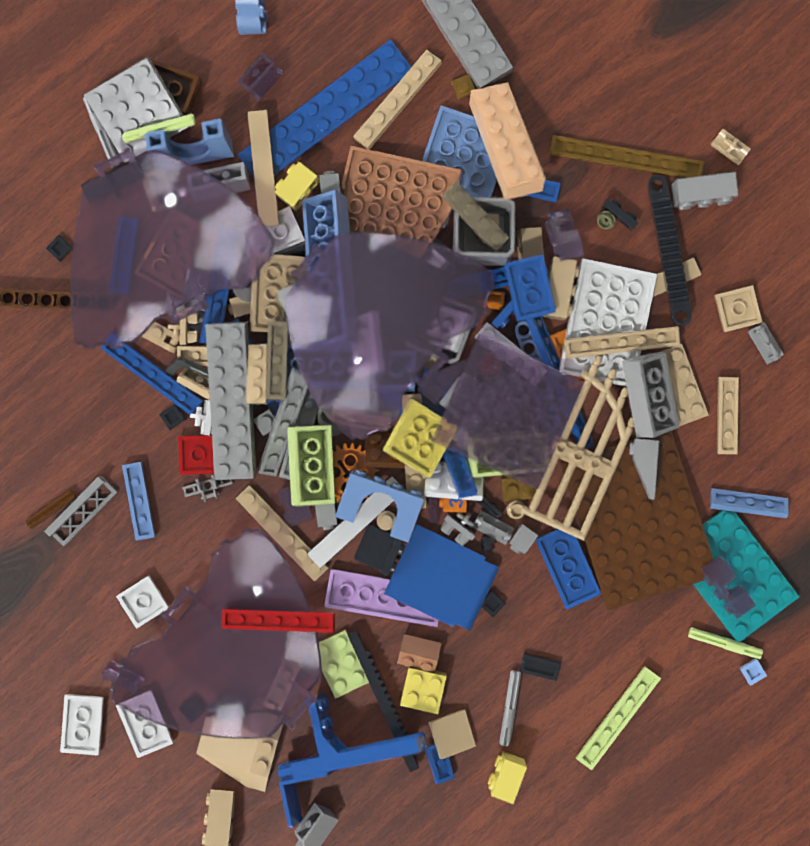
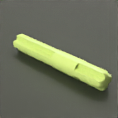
[122,114,196,143]
[688,628,763,659]

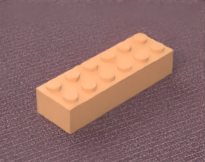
[469,82,545,200]

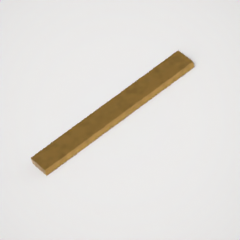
[549,135,704,179]

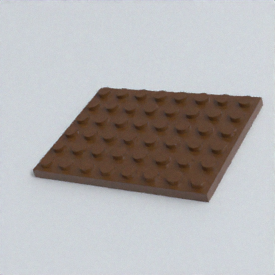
[560,431,719,610]

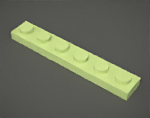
[576,666,661,770]

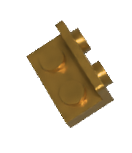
[501,472,540,502]

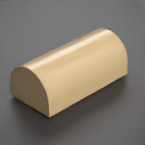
[176,368,210,400]

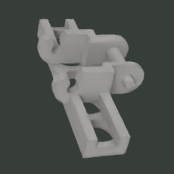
[182,474,233,502]

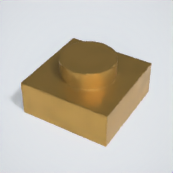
[451,74,475,101]

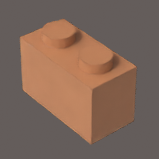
[397,634,441,672]

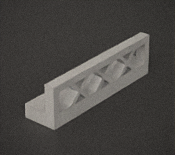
[44,476,118,547]

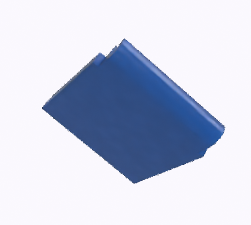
[384,524,499,631]

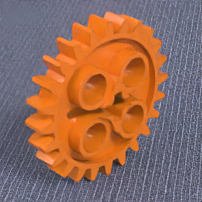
[332,443,380,503]

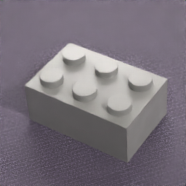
[671,172,738,210]

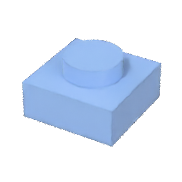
[739,658,767,686]

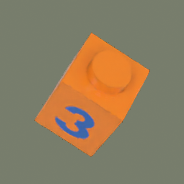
[439,498,467,512]

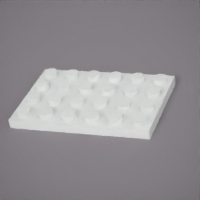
[558,258,657,386]

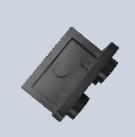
[354,525,405,576]

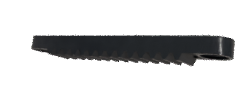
[647,175,692,327]
[347,629,419,772]

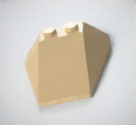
[197,713,285,792]

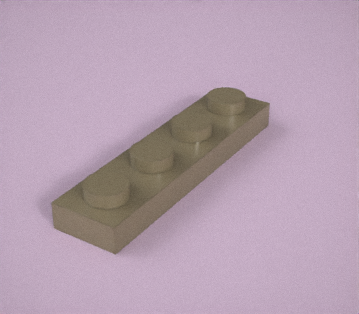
[441,182,509,252]
[266,321,288,400]

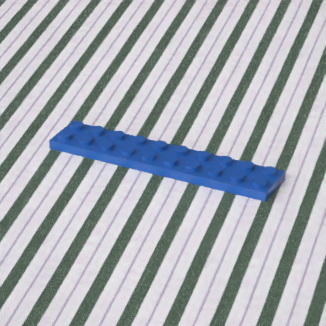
[238,39,411,176]

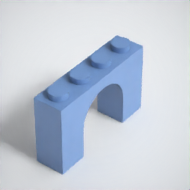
[145,119,234,170]
[335,469,424,542]

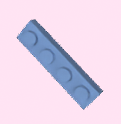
[122,462,156,541]
[710,488,789,518]

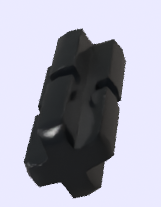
[476,494,503,519]

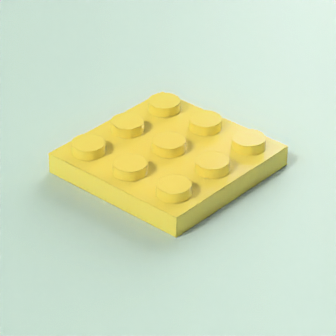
[383,399,457,478]

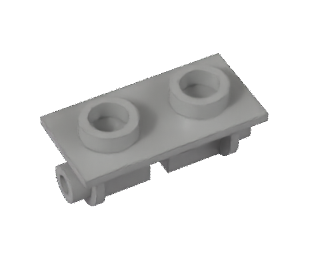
[748,322,784,364]
[472,510,514,545]

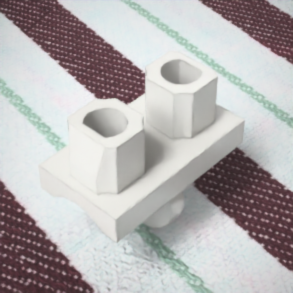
[190,400,212,435]

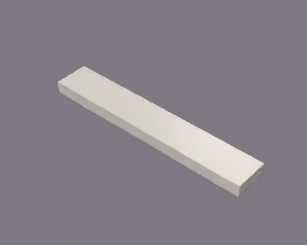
[307,477,399,568]

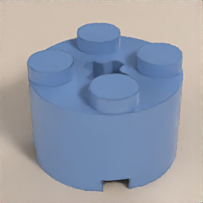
[235,0,268,35]

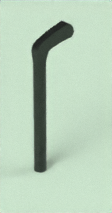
[166,357,209,378]

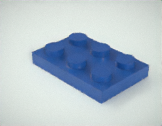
[504,255,556,321]

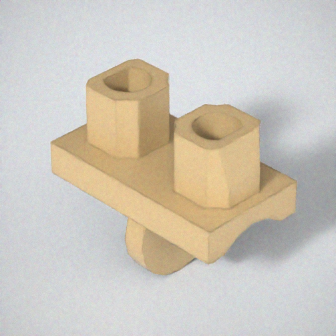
[711,129,750,165]
[168,310,199,345]

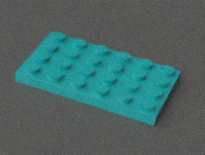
[693,510,799,642]

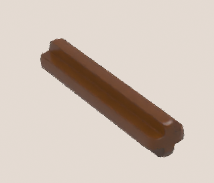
[25,490,77,529]

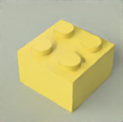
[275,162,319,211]
[400,667,446,714]
[488,751,527,804]

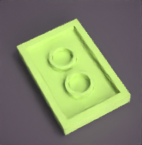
[311,629,369,699]

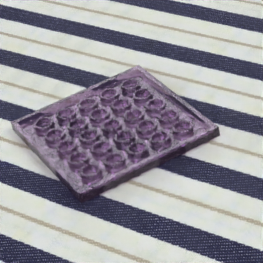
[432,333,584,490]

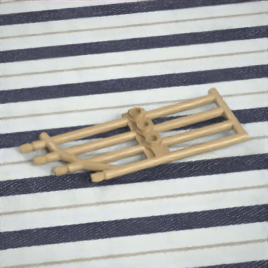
[520,356,634,541]

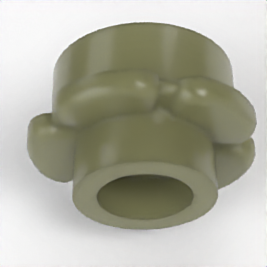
[597,211,616,229]

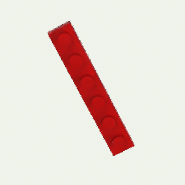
[222,609,335,633]

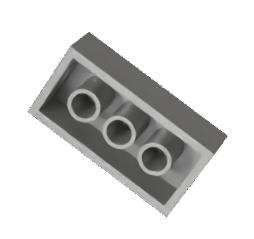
[622,352,679,437]

